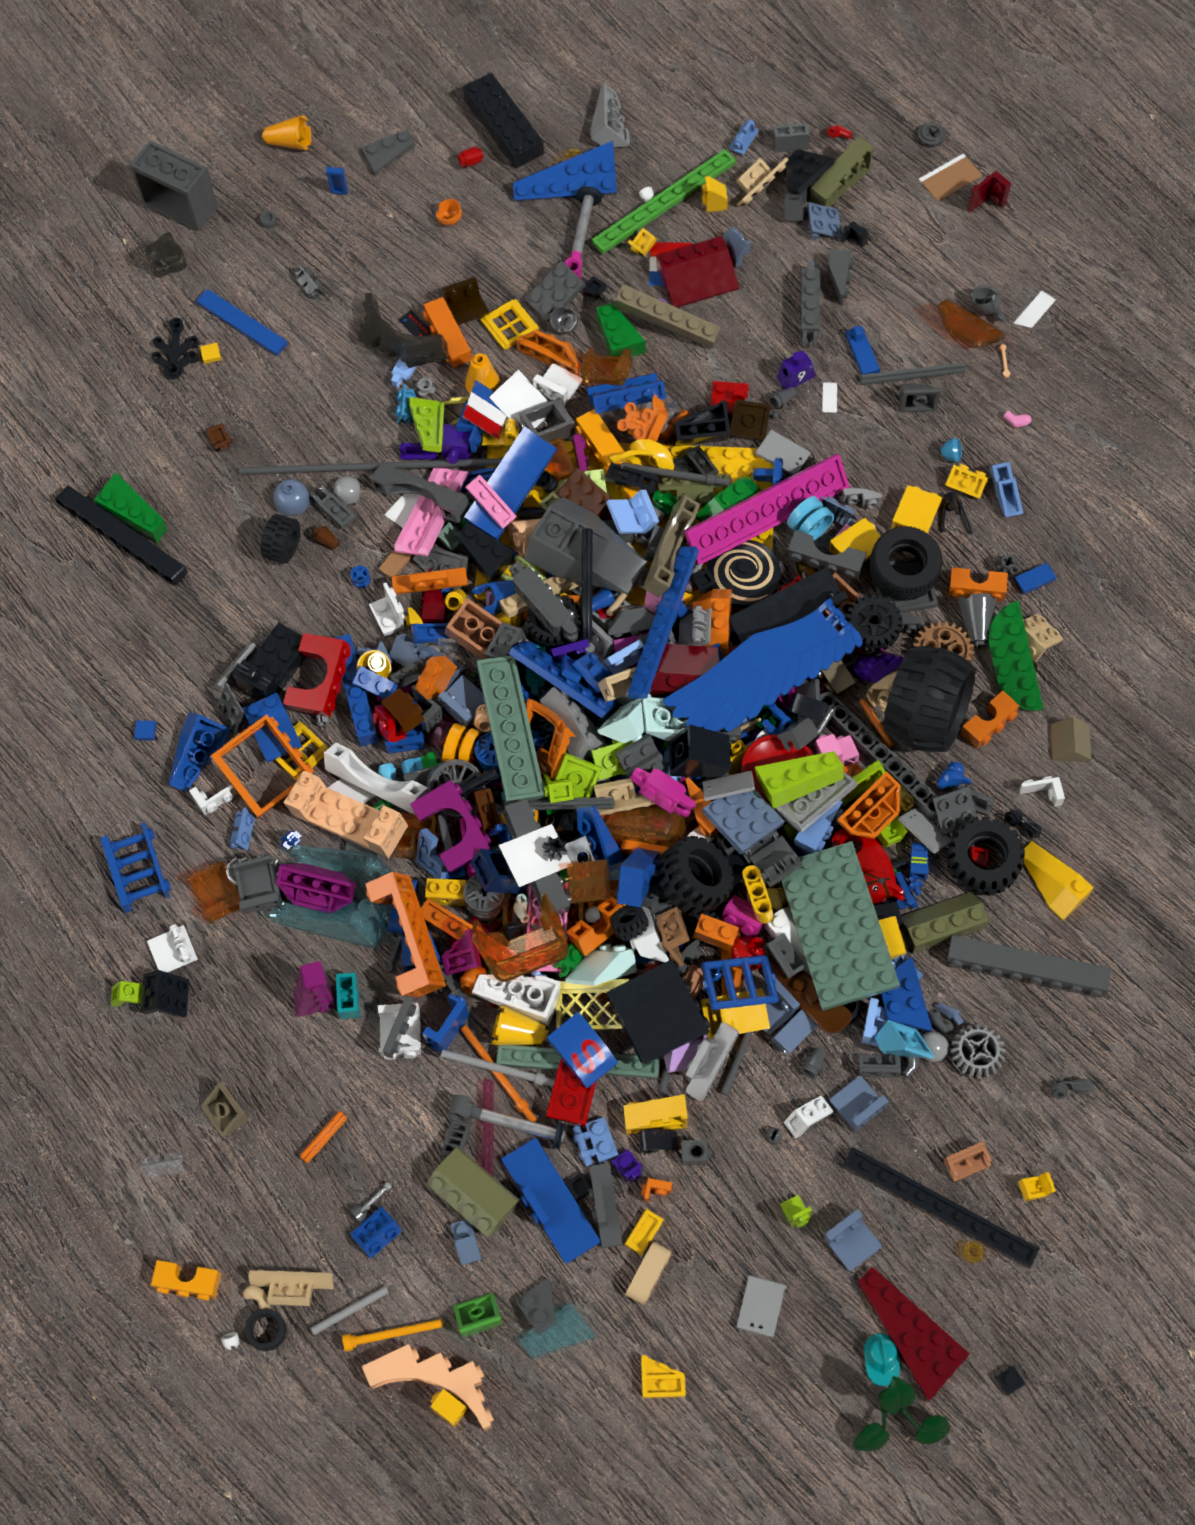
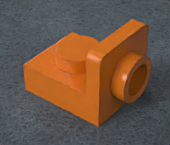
[641,1178,673,1203]

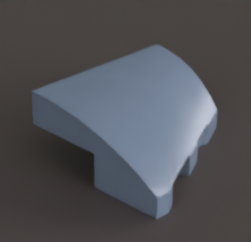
[722,227,751,268]

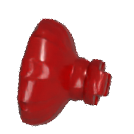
[731,936,765,971]

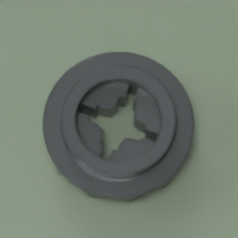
[918,122,946,147]

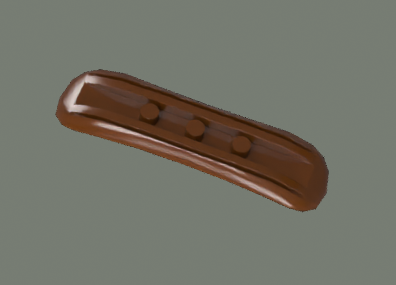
[761,953,852,1035]

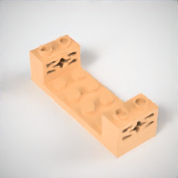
[284,770,408,858]

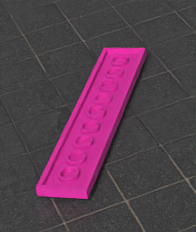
[684,454,850,565]

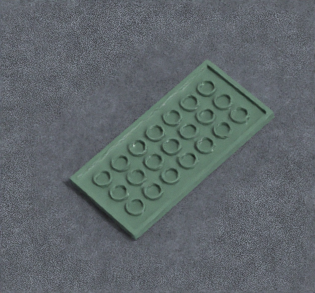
[781,841,900,1011]

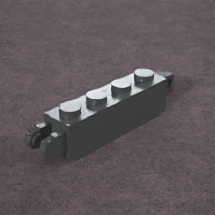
[800,260,820,347]
[509,562,578,642]

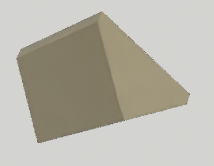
[1050,717,1091,761]
[200,1082,249,1138]

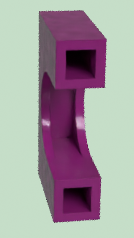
[410,780,492,873]

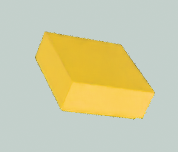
[200,342,221,364]

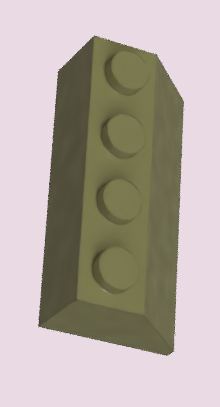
[901,892,989,954]
[426,1147,519,1238]

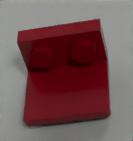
[968,171,1011,213]

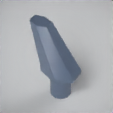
[935,1003,964,1026]

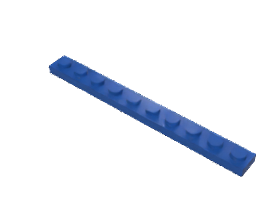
[627,546,699,699]

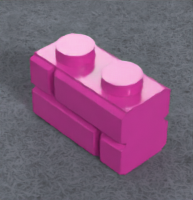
[721,895,766,938]

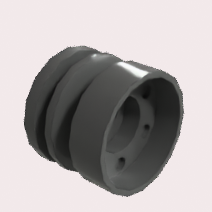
[464,875,507,922]

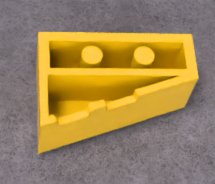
[624,1094,688,1135]

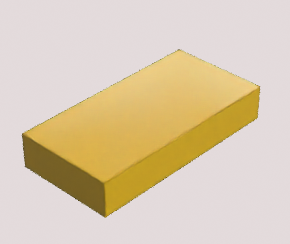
[625,1208,664,1256]

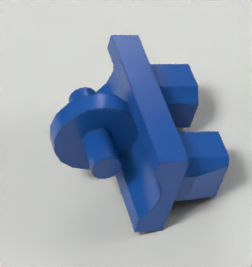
[895,872,923,910]

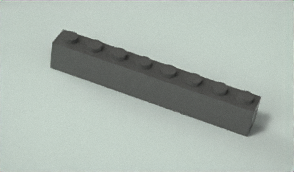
[946,935,1112,998]

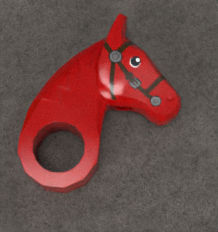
[832,828,905,903]

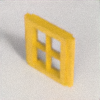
[481,299,539,350]
[275,721,329,781]

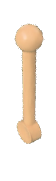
[999,344,1010,378]

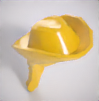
[608,439,674,479]

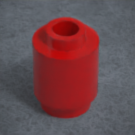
[457,146,484,168]

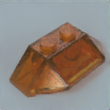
[939,299,1006,348]

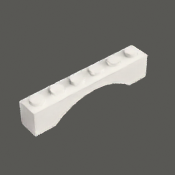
[324,743,428,815]

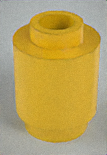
[445,589,466,611]

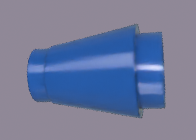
[592,589,614,612]

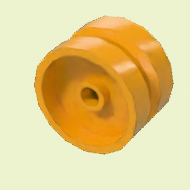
[442,723,482,771]

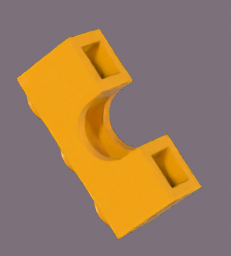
[151,1260,221,1301]

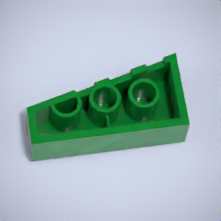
[94,473,168,543]

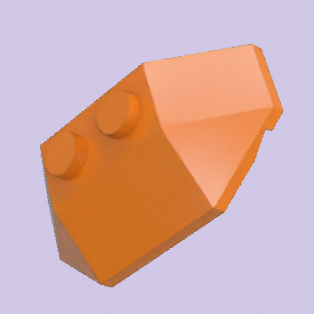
[516,330,580,377]
[693,589,732,659]
[837,771,900,839]

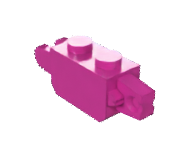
[630,767,696,817]

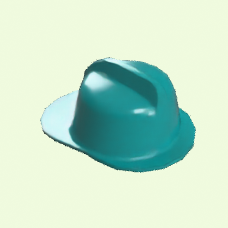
[864,1334,900,1386]

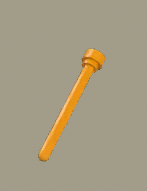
[342,1319,444,1352]

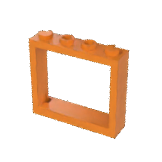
[211,714,314,819]

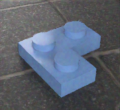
[415,828,447,879]

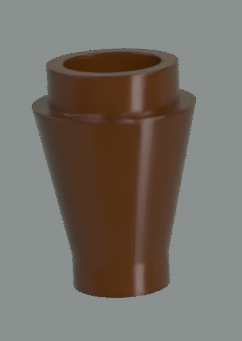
[312,525,341,550]

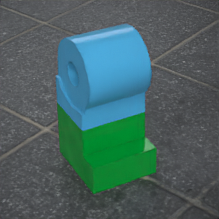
[401,751,437,774]

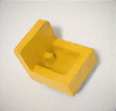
[628,228,657,256]
[1018,1172,1055,1201]

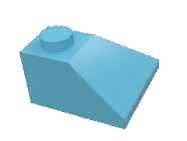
[874,1020,934,1059]

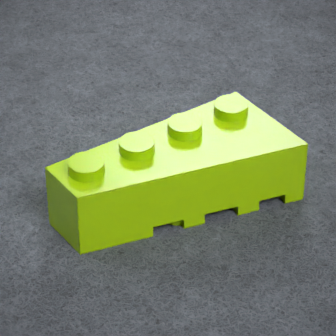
[755,751,844,809]

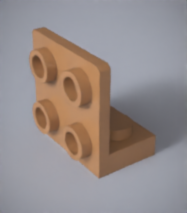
[655,906,690,967]

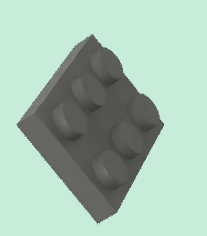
[525,261,586,323]

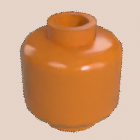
[459,966,488,996]

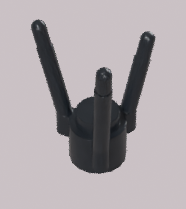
[940,492,972,534]

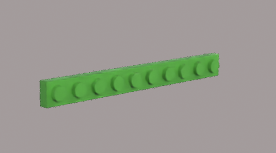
[592,149,736,254]

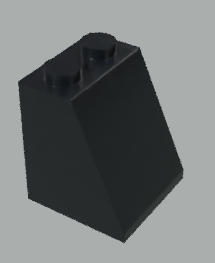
[669,724,732,778]

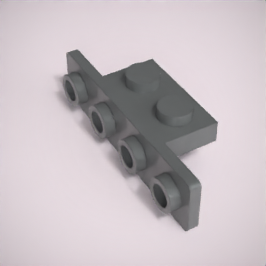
[589,1163,622,1248]

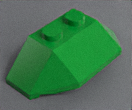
[696,475,760,522]

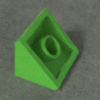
[453,1293,503,1338]

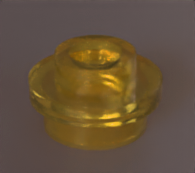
[963,1242,984,1263]

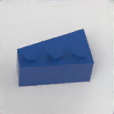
[617,848,660,908]

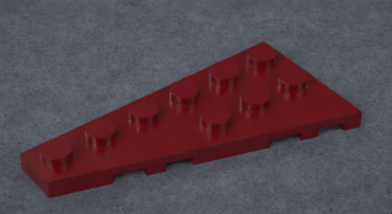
[858,1266,970,1403]

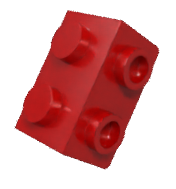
[373,705,406,742]

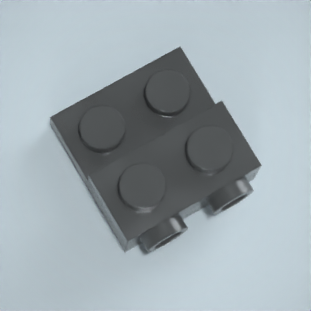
[615,734,668,789]

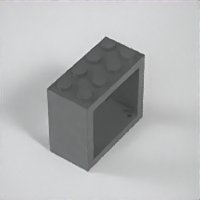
[130,140,218,231]

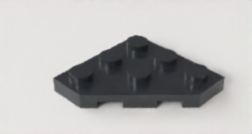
[786,149,835,195]

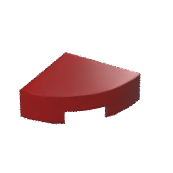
[969,846,990,870]

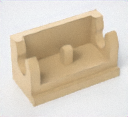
[598,667,636,702]

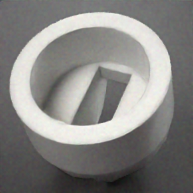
[639,187,654,202]
[221,1332,239,1350]

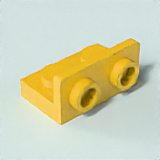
[945,464,989,499]

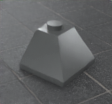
[899,383,940,412]

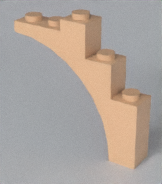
[362,1344,494,1431]

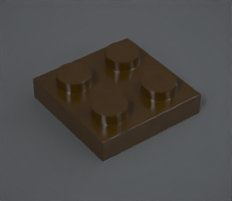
[730,399,771,441]

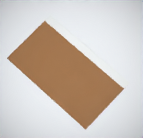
[919,154,983,201]

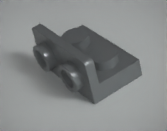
[485,622,526,661]

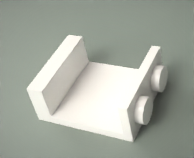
[378,1003,421,1060]

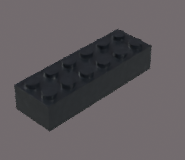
[463,72,544,169]

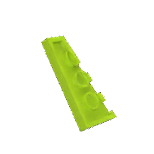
[408,397,444,453]

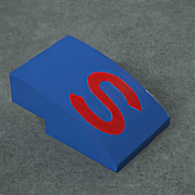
[547,1012,618,1089]

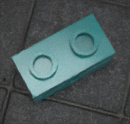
[336,972,361,1020]

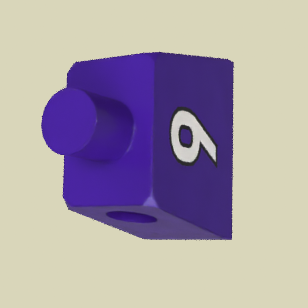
[777,351,815,389]

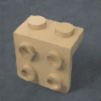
[1024,614,1063,662]

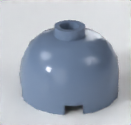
[273,479,310,516]

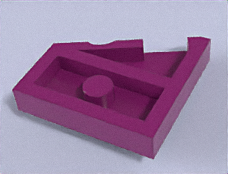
[571,434,590,472]
[442,929,482,976]

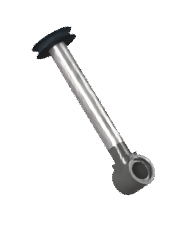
[447,1094,567,1151]

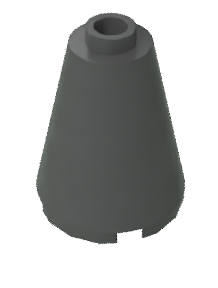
[958,593,996,647]

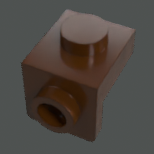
[206,423,232,452]

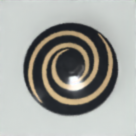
[707,540,781,608]

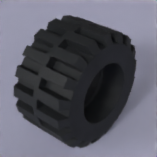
[260,514,300,564]

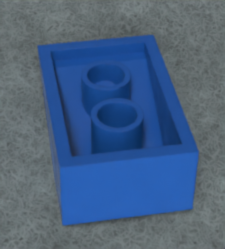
[242,693,302,763]

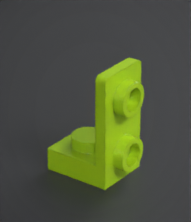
[542,773,574,803]
[111,981,142,1007]
[780,1195,812,1228]

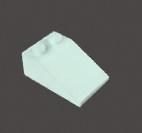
[642,697,688,741]
[565,943,636,986]

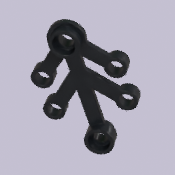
[152,317,199,380]

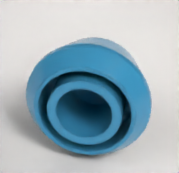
[941,438,962,463]

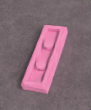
[466,475,517,530]

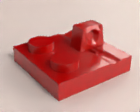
[711,381,749,417]

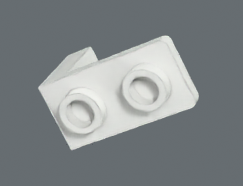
[1019,776,1065,807]
[189,785,237,815]
[784,1096,833,1138]

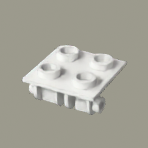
[147,924,198,972]

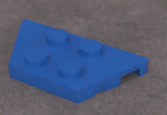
[880,957,932,1032]

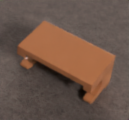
[944,1141,992,1182]

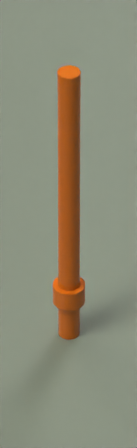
[460,1025,537,1122]

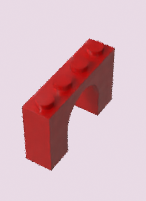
[283,633,351,717]

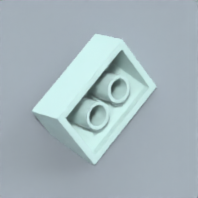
[597,693,651,743]

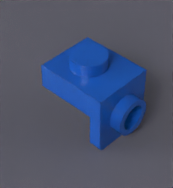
[489,824,513,845]

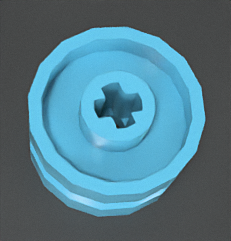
[787,496,834,541]

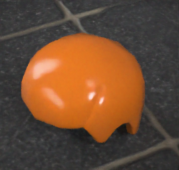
[436,199,462,226]

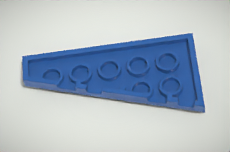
[513,141,617,201]

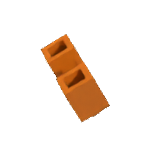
[948,567,1008,602]
[961,691,1019,749]
[566,896,624,957]

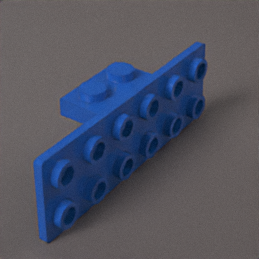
[502,1138,600,1264]

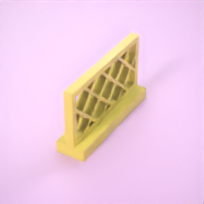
[556,979,631,1030]

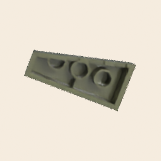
[810,136,874,207]

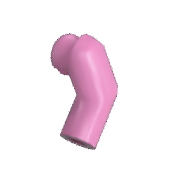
[1003,411,1031,427]

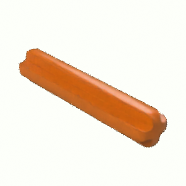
[300,1111,347,1163]

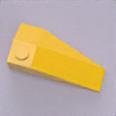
[1023,841,1094,921]

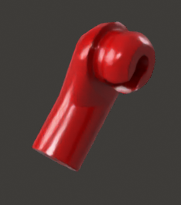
[827,125,853,140]

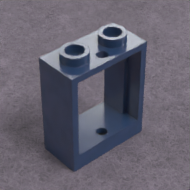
[470,849,530,894]

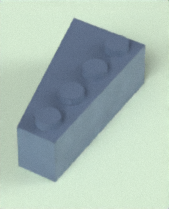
[389,633,467,692]

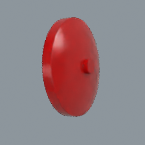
[740,734,813,807]

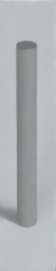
[311,1286,389,1335]

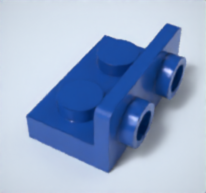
[350,1206,402,1258]

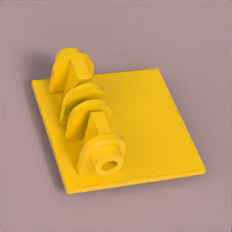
[482,418,520,447]

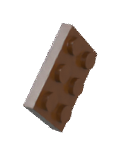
[556,468,614,518]

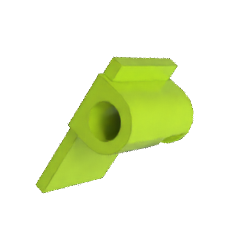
[591,739,632,781]

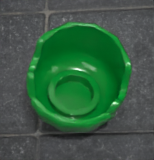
[651,490,678,517]

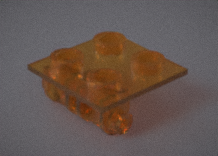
[567,859,611,903]

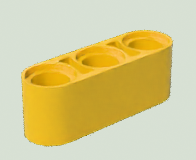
[743,865,773,924]

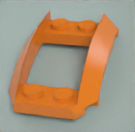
[524,699,576,780]

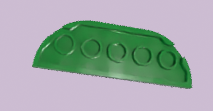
[989,601,1044,711]

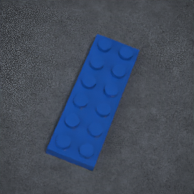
[508,641,618,718]

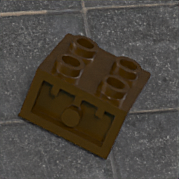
[442,277,489,325]

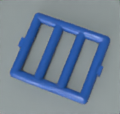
[701,955,779,1010]

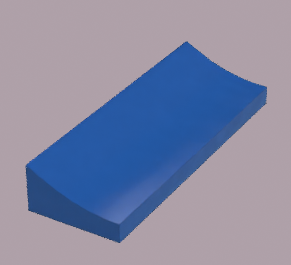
[464,426,557,541]

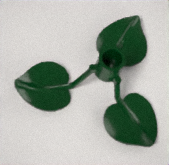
[852,1376,951,1451]

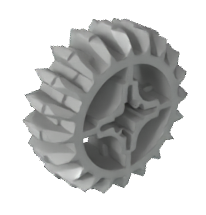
[950,1024,1006,1079]

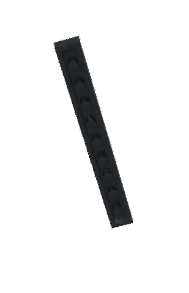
[842,1147,1040,1269]

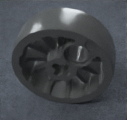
[426,759,485,817]

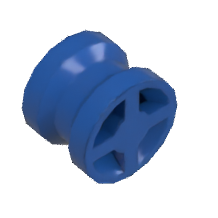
[351,565,371,588]

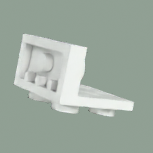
[533,364,582,406]
[369,583,406,637]

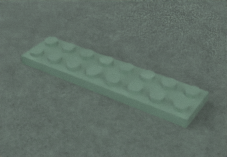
[476,655,545,804]

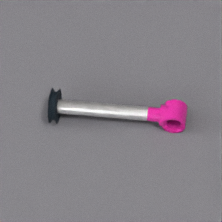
[565,186,602,279]

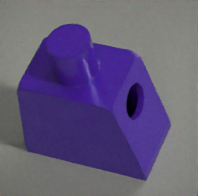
[442,424,472,464]

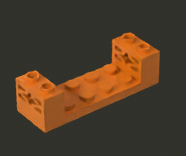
[365,872,446,998]

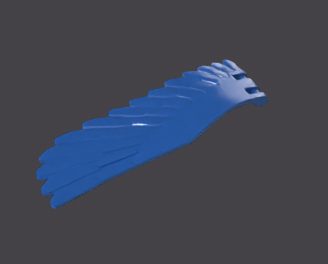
[663,598,862,733]

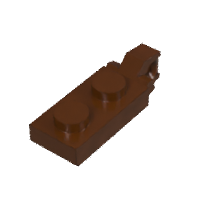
[470,788,500,843]

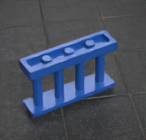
[587,373,666,414]
[100,823,172,913]

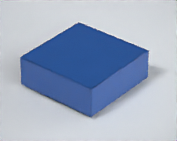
[134,720,157,741]

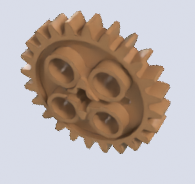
[913,621,974,663]

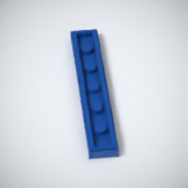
[196,289,288,356]

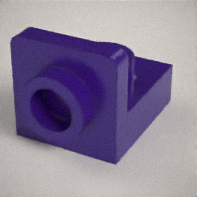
[612,1149,643,1182]

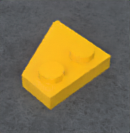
[641,1355,686,1398]

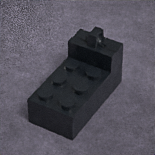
[233,622,306,701]

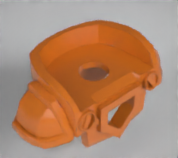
[616,394,669,450]

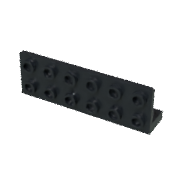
[729,567,848,644]

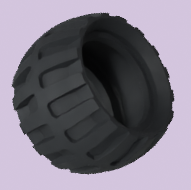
[883,646,976,752]

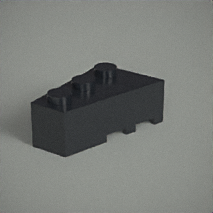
[671,400,731,446]
[457,522,514,583]

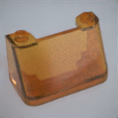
[603,804,689,847]

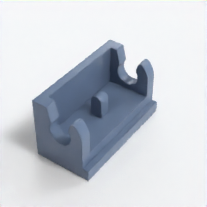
[770,1009,817,1054]

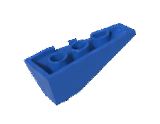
[168,712,230,792]
[577,805,624,883]

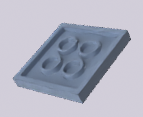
[702,789,785,855]

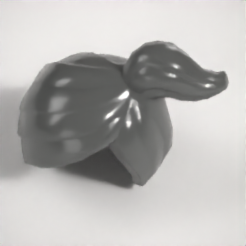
[970,285,1005,322]

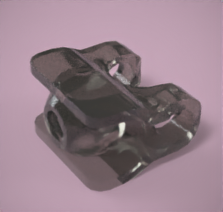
[145,232,187,278]

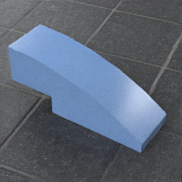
[989,462,1024,518]

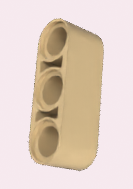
[625,1241,672,1305]

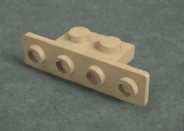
[736,157,788,207]
[594,778,655,815]
[249,1270,334,1306]

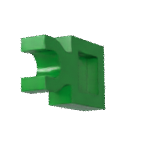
[552,942,583,978]

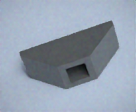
[607,604,655,637]

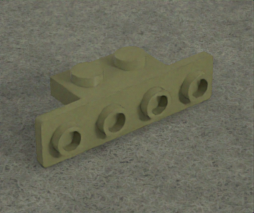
[658,474,732,505]

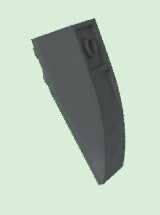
[524,497,647,595]

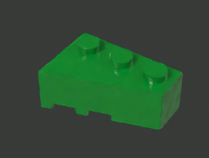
[596,303,646,362]

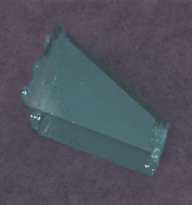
[269,845,393,949]

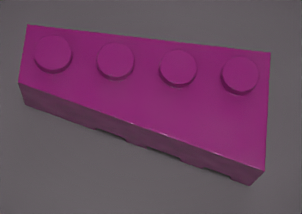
[293,961,336,1017]

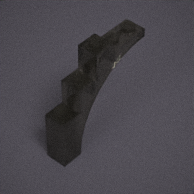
[358,292,449,368]

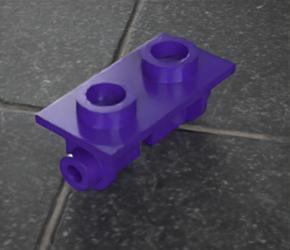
[400,442,437,460]

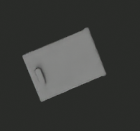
[755,430,811,476]
[703,771,755,801]
[898,808,951,853]
[736,1275,786,1338]

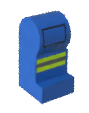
[909,842,929,880]

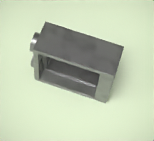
[518,398,574,444]

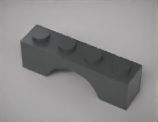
[788,530,866,580]

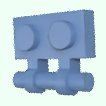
[572,1117,618,1167]

